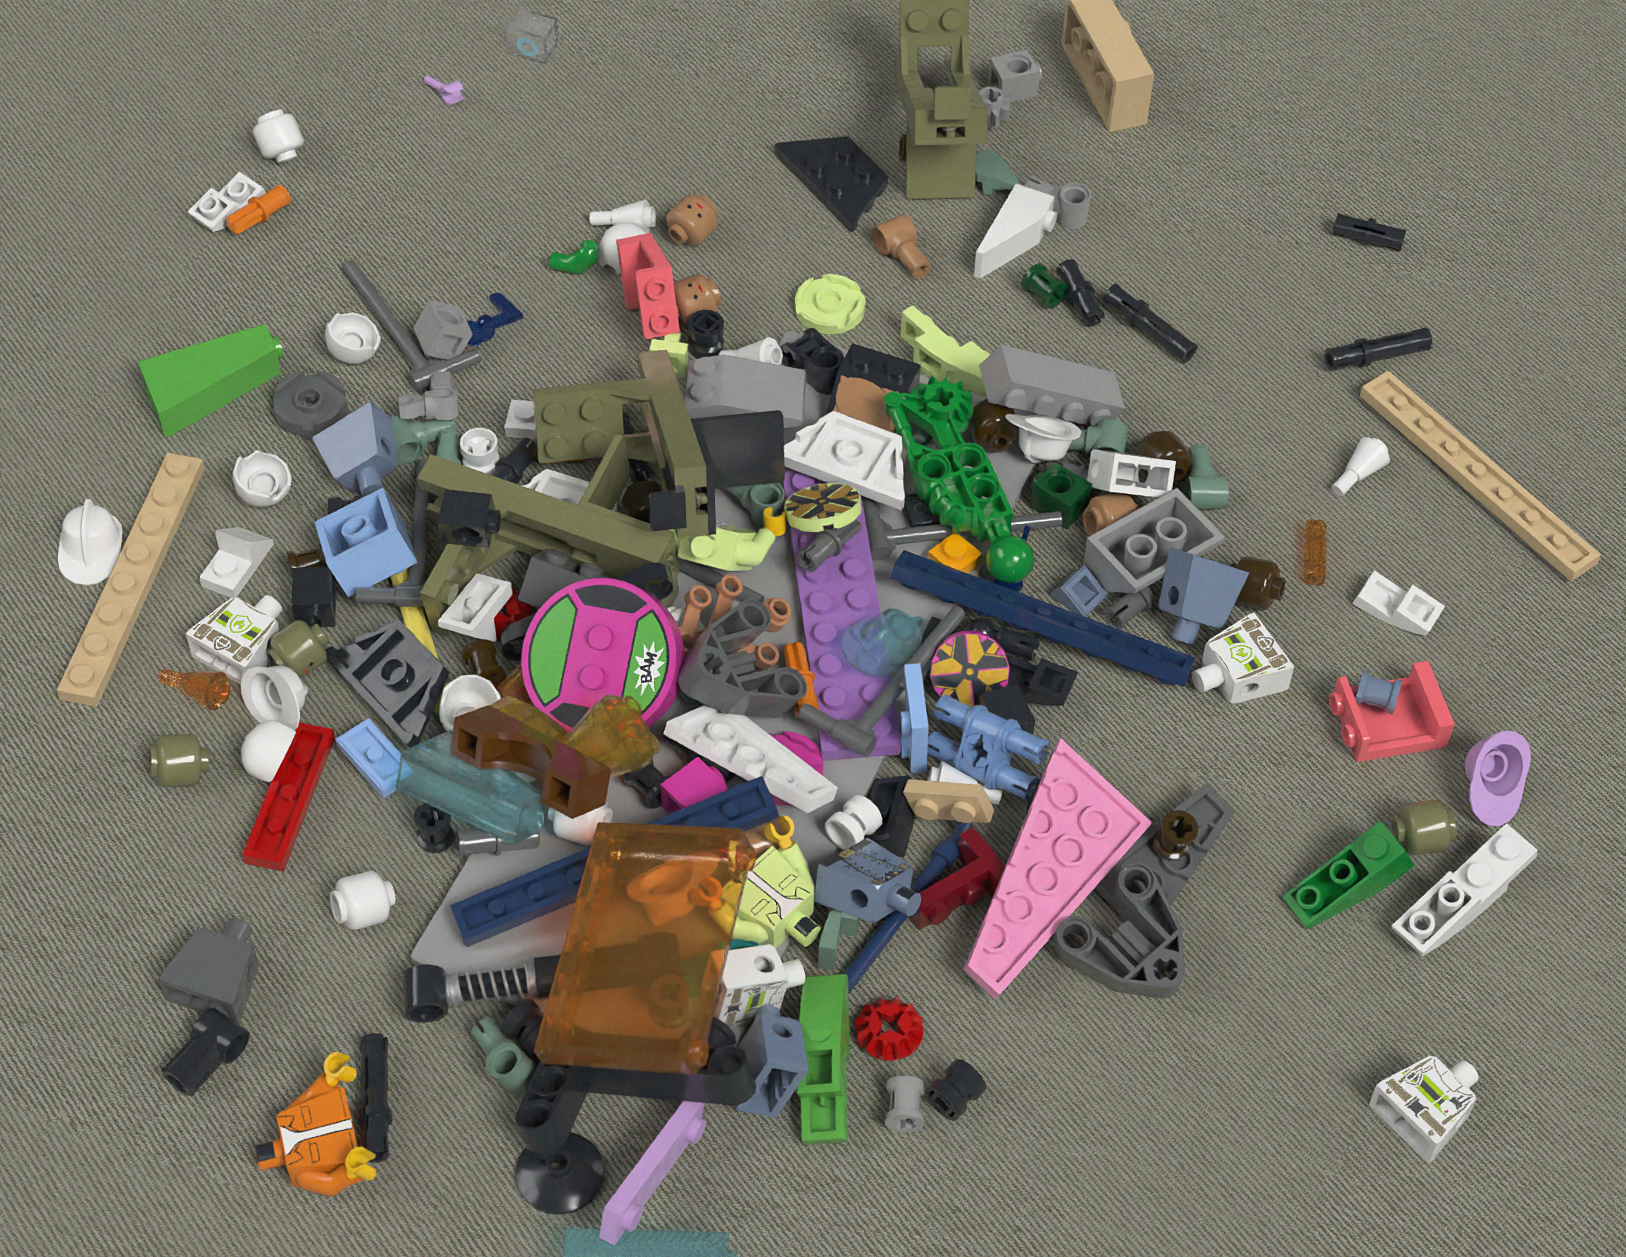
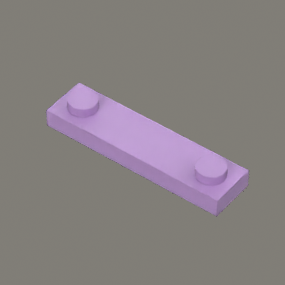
[599,1101,706,1246]

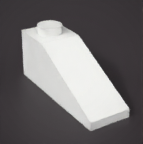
[974,184,1057,278]

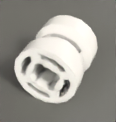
[460,428,499,475]
[825,795,882,851]

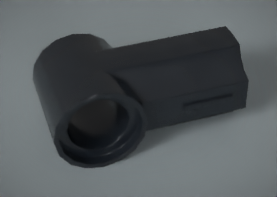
[161,1008,250,1097]

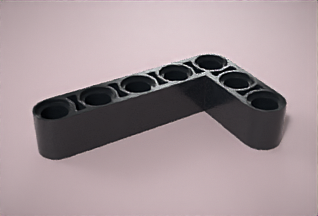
[515,1032,756,1159]

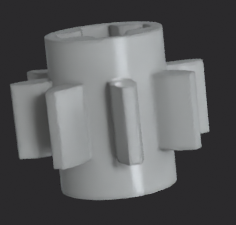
[979,86,1011,129]

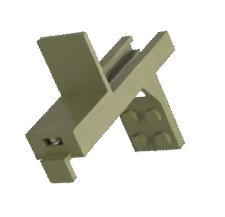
[894,0,987,199]
[417,433,679,636]

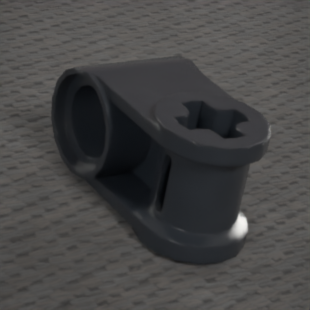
[780,327,844,395]

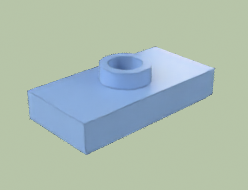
[335,718,417,799]

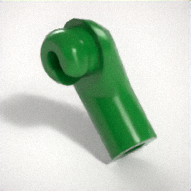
[549,240,599,274]

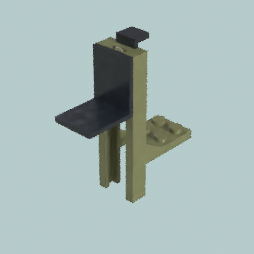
[532,350,785,538]

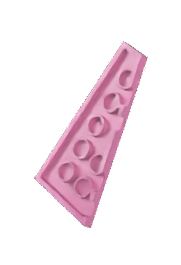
[963,739,1152,999]

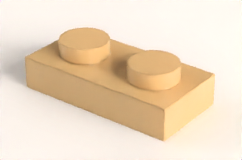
[903,779,994,823]

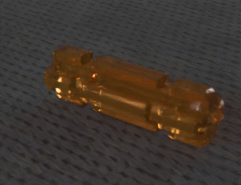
[1304,519,1327,586]

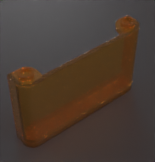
[534,822,756,1075]

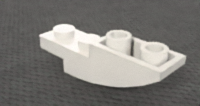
[1391,823,1538,956]

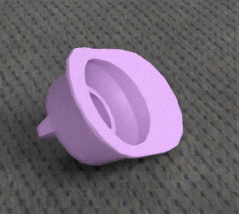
[1464,730,1531,826]

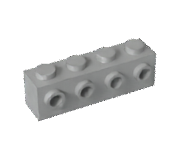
[979,344,1125,427]

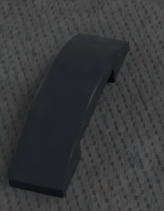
[917,617,1078,706]

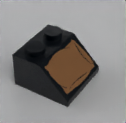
[826,343,921,435]

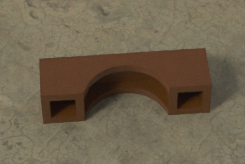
[450,705,611,819]

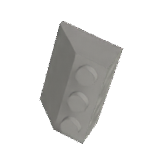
[1083,488,1226,594]

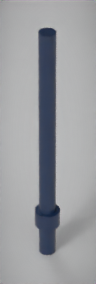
[844,822,973,995]

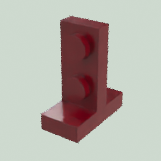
[909,827,1006,931]

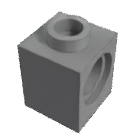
[988,49,1042,102]
[413,300,473,360]

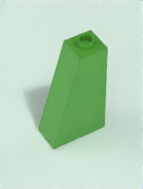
[138,324,284,437]

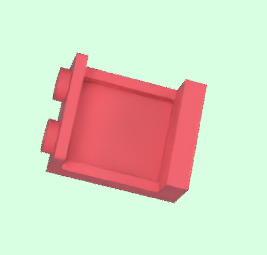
[616,233,680,339]
[1329,661,1455,762]

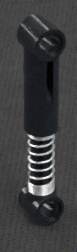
[402,934,684,1023]

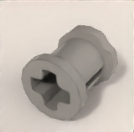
[885,1075,925,1133]

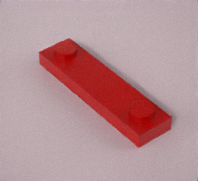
[242,722,335,871]

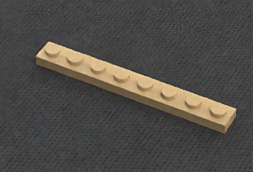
[1360,371,1601,582]
[57,453,205,707]

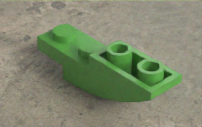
[797,974,850,1145]

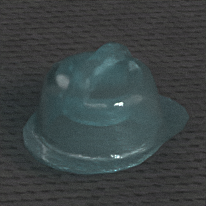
[841,609,923,677]

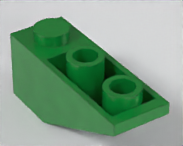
[1282,821,1415,929]

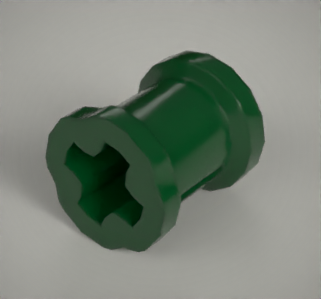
[1021,263,1068,309]

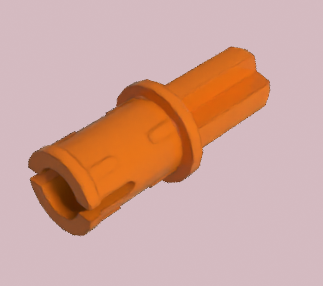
[226,185,291,234]
[782,642,820,719]

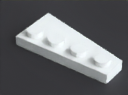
[664,705,838,813]

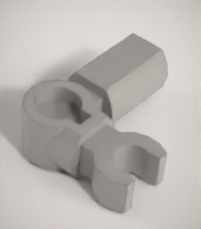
[398,372,459,420]

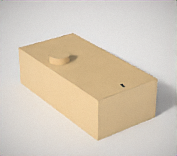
[1061,0,1154,132]

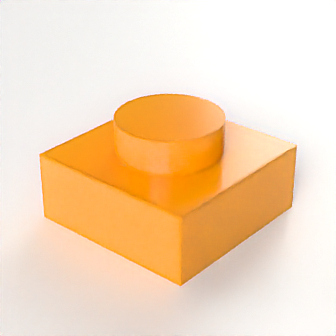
[928,533,982,573]

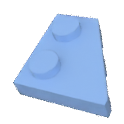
[900,663,928,774]

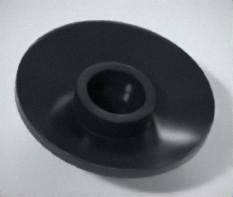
[515,1132,604,1215]

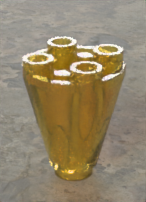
[561,694,660,779]

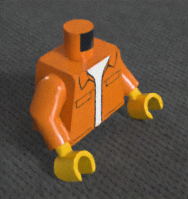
[255,1052,376,1197]

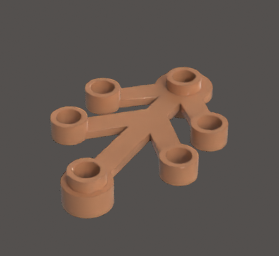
[679,574,791,677]

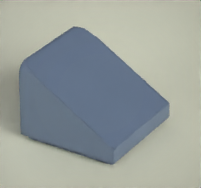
[1049,565,1109,617]

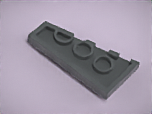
[1095,784,1234,940]

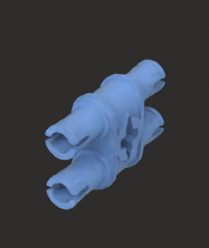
[927,695,1050,802]

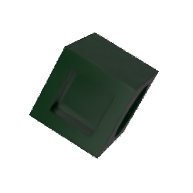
[1030,462,1092,530]

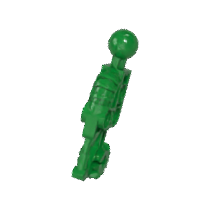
[883,375,1035,584]

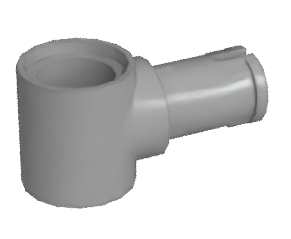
[1025,176,1091,229]

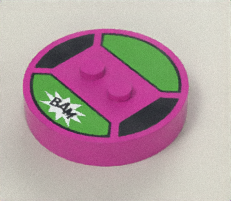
[521,578,685,741]

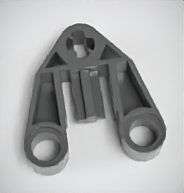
[678,599,807,717]
[1054,862,1185,999]

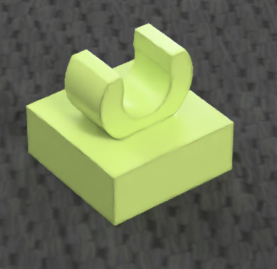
[649,333,688,379]

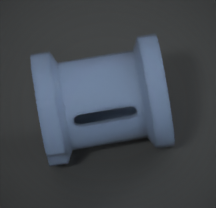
[1355,670,1402,715]

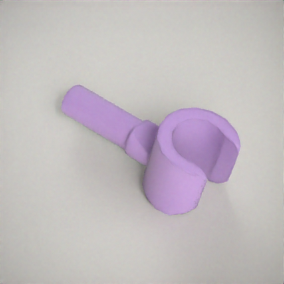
[424,76,465,106]

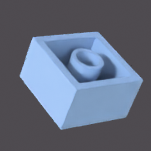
[315,488,418,597]

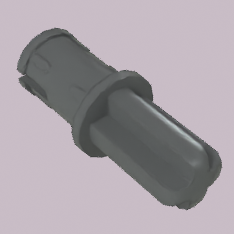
[796,519,861,573]
[456,823,540,856]

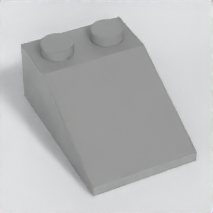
[685,355,807,429]

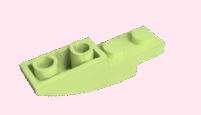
[900,305,990,397]

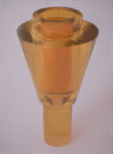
[159,669,230,710]

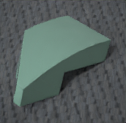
[975,149,1021,195]
[818,909,860,970]

